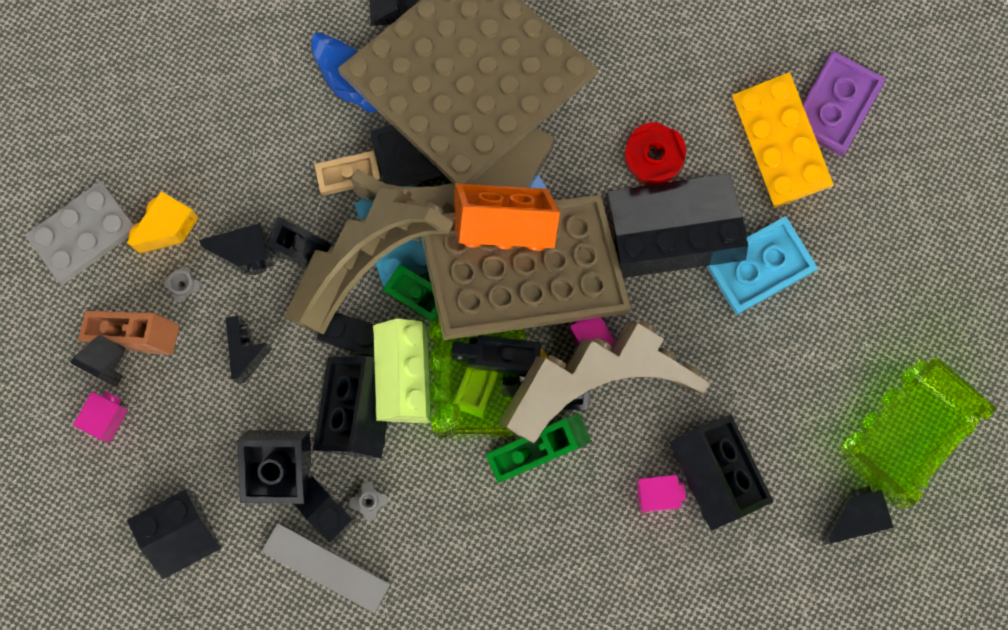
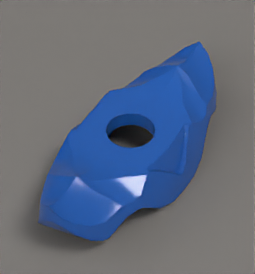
[311,33,377,113]

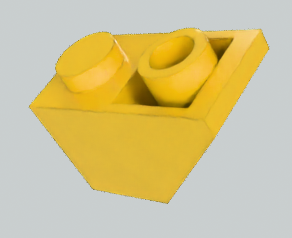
[127,191,199,253]

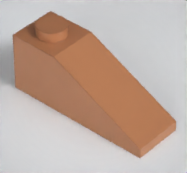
[78,311,180,355]

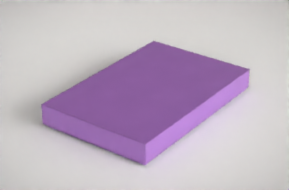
[803,51,886,157]

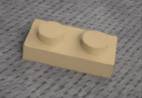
[314,151,381,196]

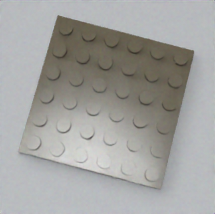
[338,0,598,185]

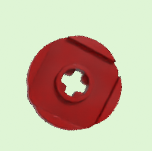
[624,122,687,184]

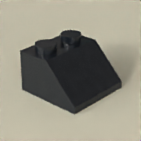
[237,430,311,504]
[127,489,222,579]

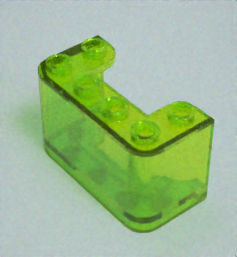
[839,356,997,509]

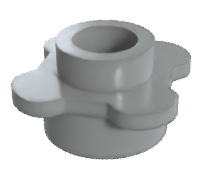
[163,266,201,303]
[349,482,388,521]

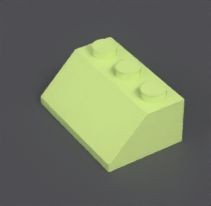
[373,318,431,423]

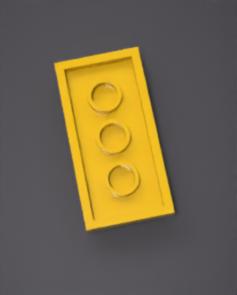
[732,72,834,208]

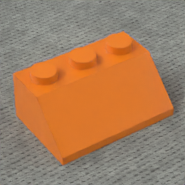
[454,183,560,251]

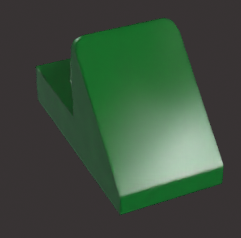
[382,264,438,323]

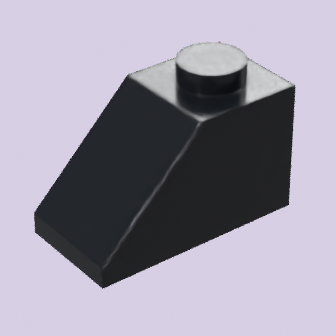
[199,223,274,275]
[294,476,357,544]
[822,486,894,545]

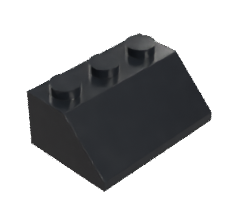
[313,356,387,458]
[669,415,774,531]

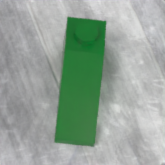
[485,413,592,483]

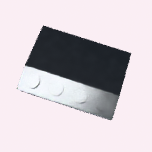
[608,173,748,278]

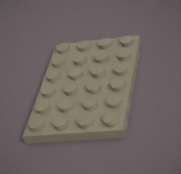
[421,195,631,340]

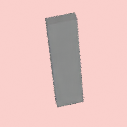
[261,523,391,614]

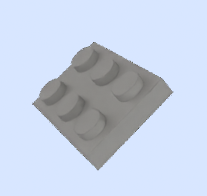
[25,181,134,285]

